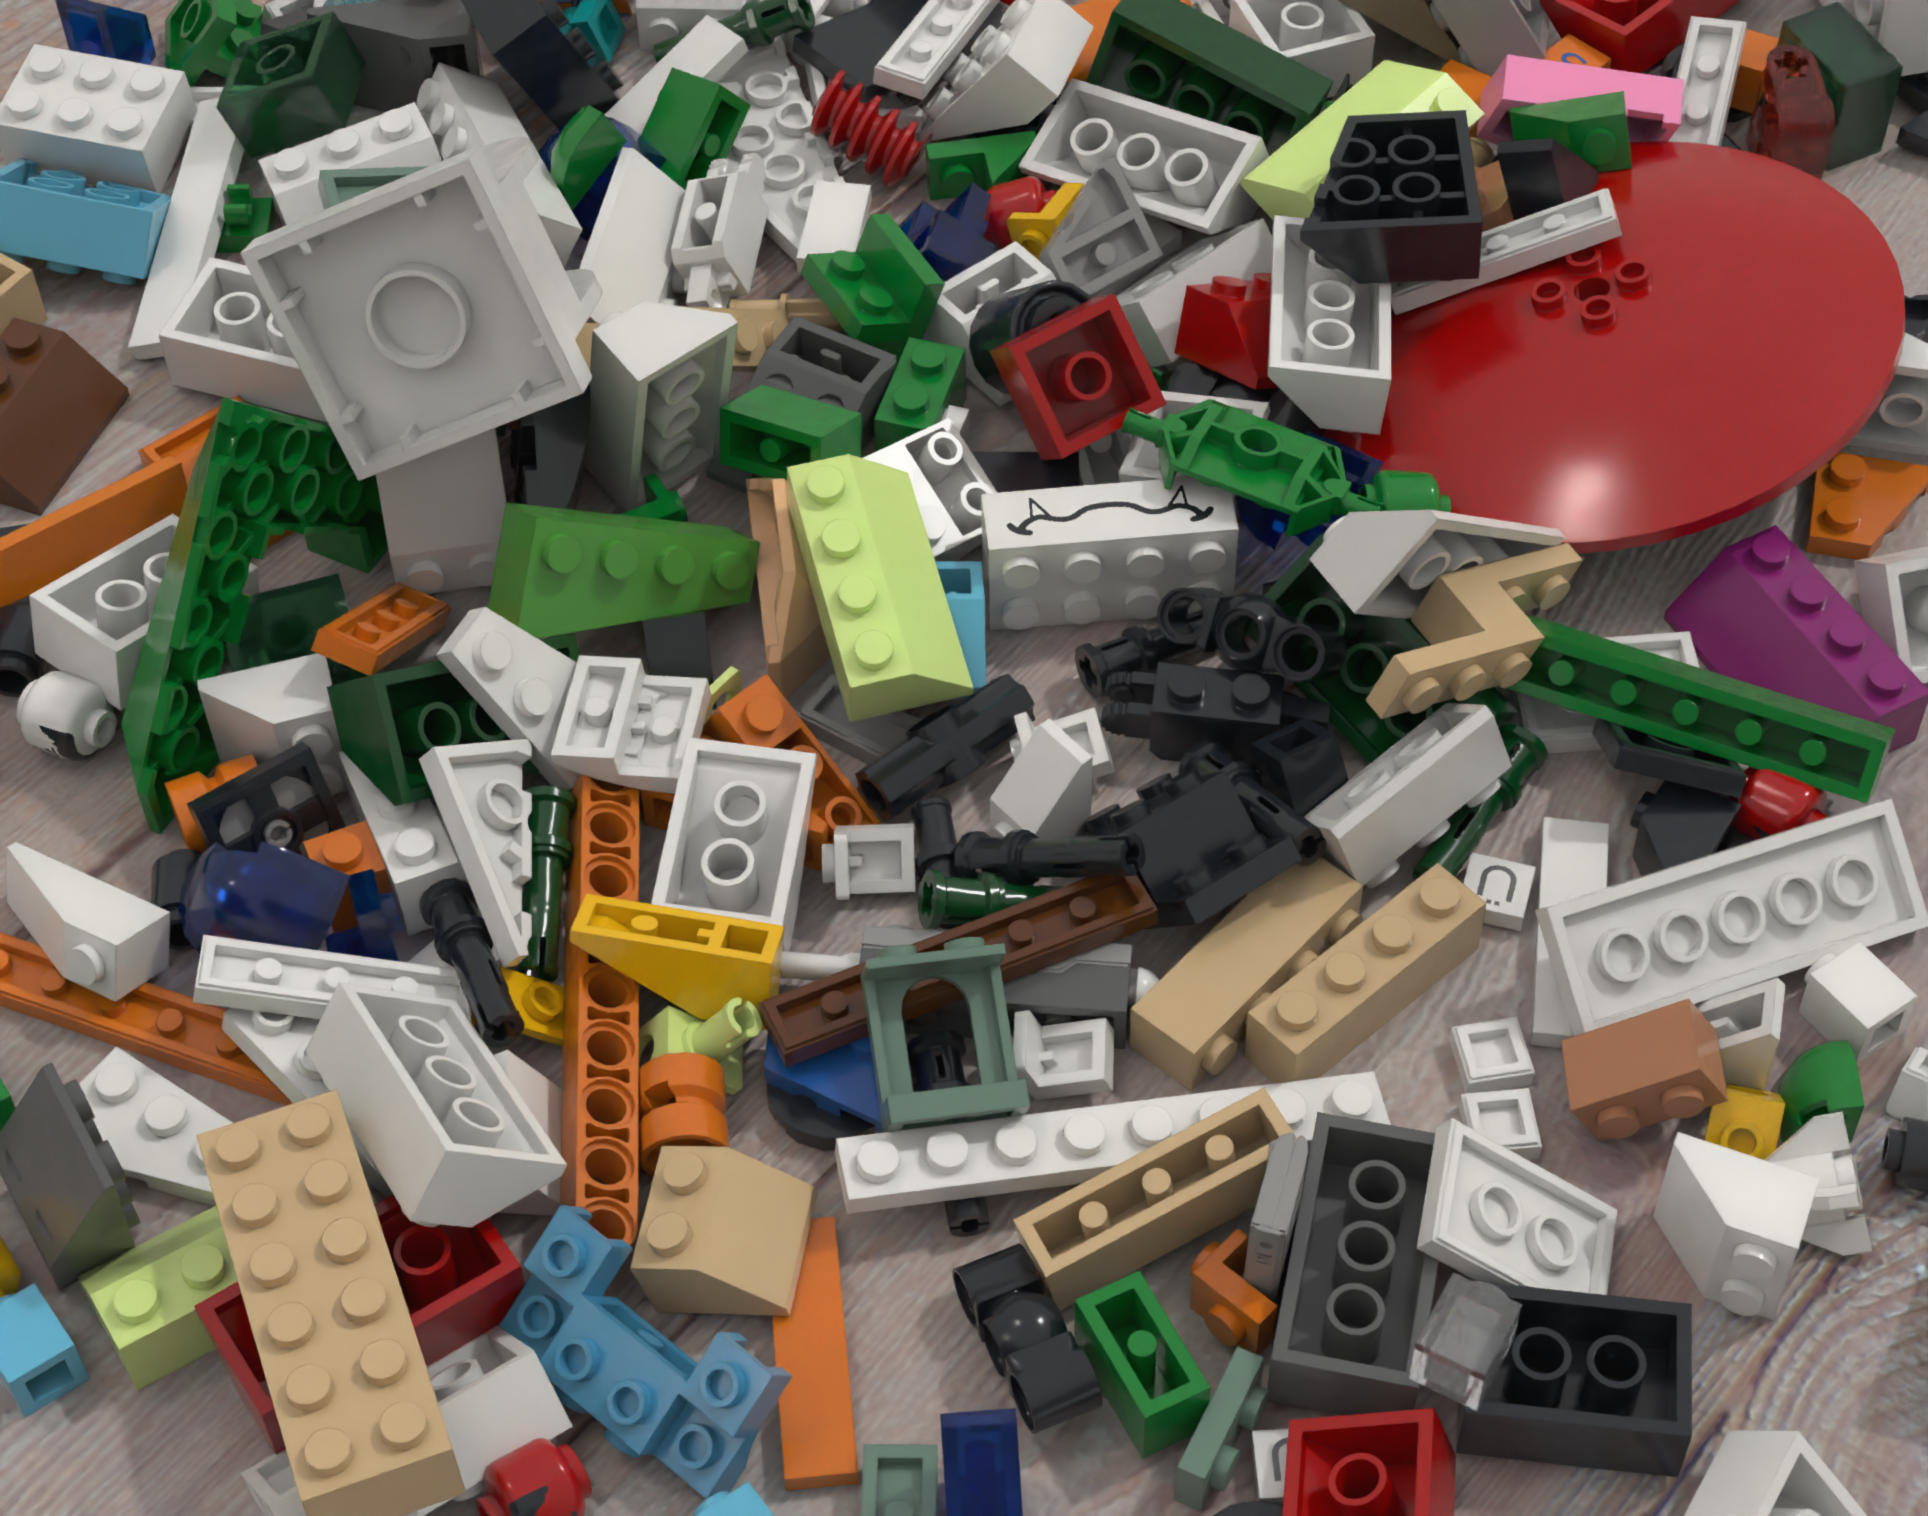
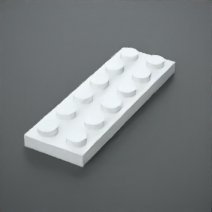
[1535,798,1928,1037]

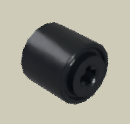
[969,280,1091,394]

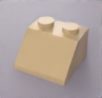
[630,1146,817,1316]

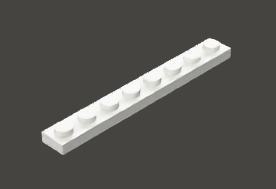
[834,1071,1391,1214]

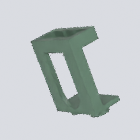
[860,937,1030,1133]

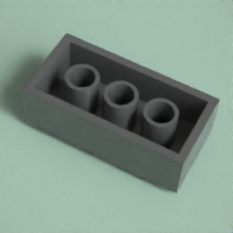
[1267,1112,1439,1415]

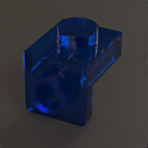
[325,869,404,962]

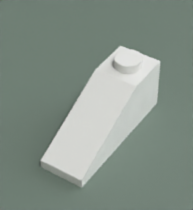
[7,842,170,1002]

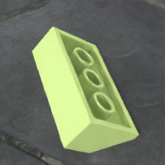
[1239,60,1485,220]
[787,454,974,722]
[77,1190,377,1390]

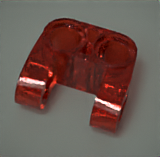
[1746,44,1835,180]

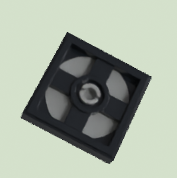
[187,742,346,919]

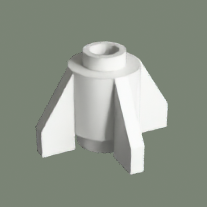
[1765,1111,1872,1256]

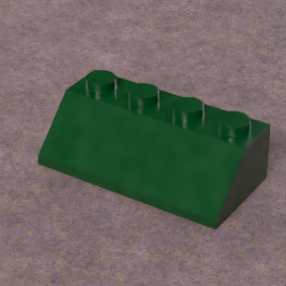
[1086,0,1334,156]
[1244,534,1518,763]
[327,633,580,806]

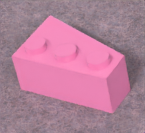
[1476,54,1684,145]

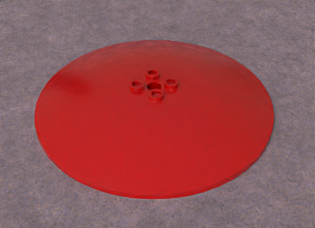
[1321,141,1906,554]

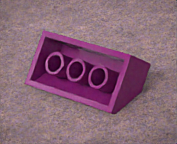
[1663,525,1928,753]

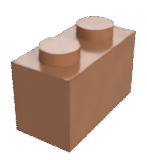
[1561,998,1728,1141]

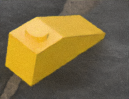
[570,893,785,1030]

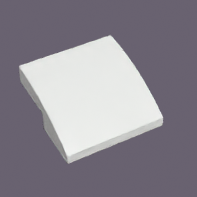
[551,655,711,794]

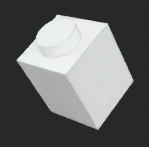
[1798,941,1917,1065]

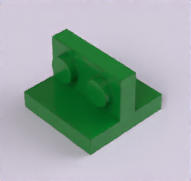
[165,0,264,87]
[800,213,945,364]

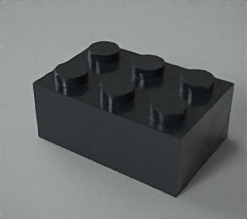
[1455,1281,1692,1477]

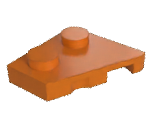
[1805,452,1928,560]

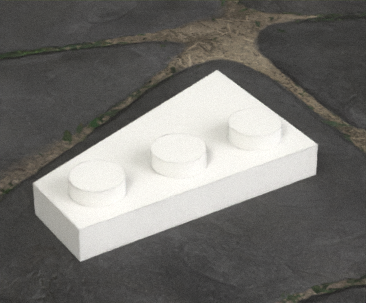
[436,607,579,790]
[79,1046,233,1206]

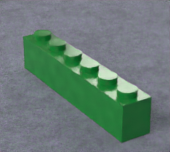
[1499,614,1896,804]

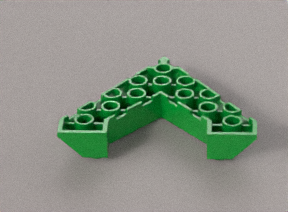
[121,397,388,835]

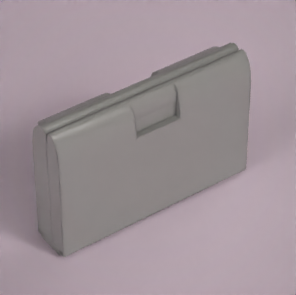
[1243,1133,1308,1305]

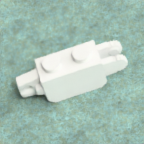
[671,153,769,308]

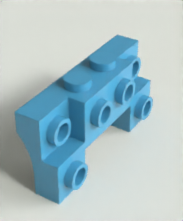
[499,1205,792,1499]

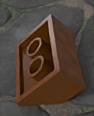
[0,317,130,516]

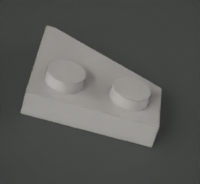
[1038,156,1163,295]

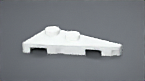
[419,739,532,968]

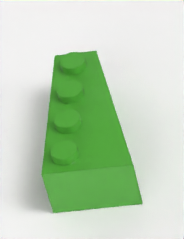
[488,502,761,639]

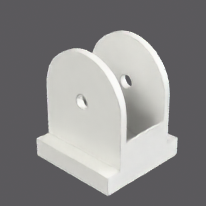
[240,137,603,481]

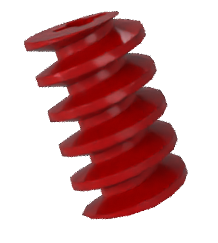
[810,70,933,188]

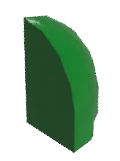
[550,105,627,210]
[1778,1040,1864,1143]

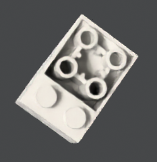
[918,0,1094,141]

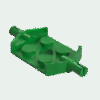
[1121,399,1384,537]

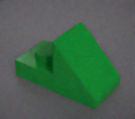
[926,131,1036,201]

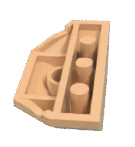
[746,478,830,699]

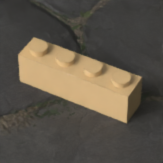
[1129,857,1363,1091]
[1244,863,1487,1084]
[1013,1087,1305,1311]

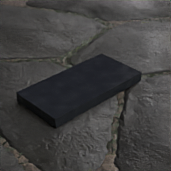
[793,0,1008,103]

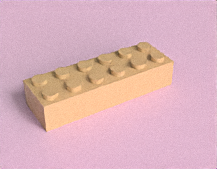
[196,1089,466,1516]

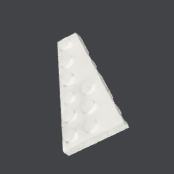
[716,35,845,263]

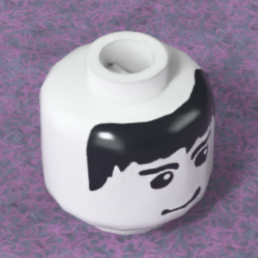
[16,671,117,761]

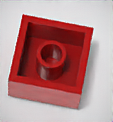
[989,293,1167,460]

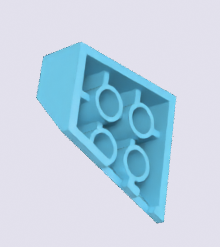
[0,158,172,285]

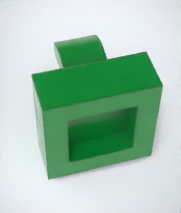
[216,184,276,253]

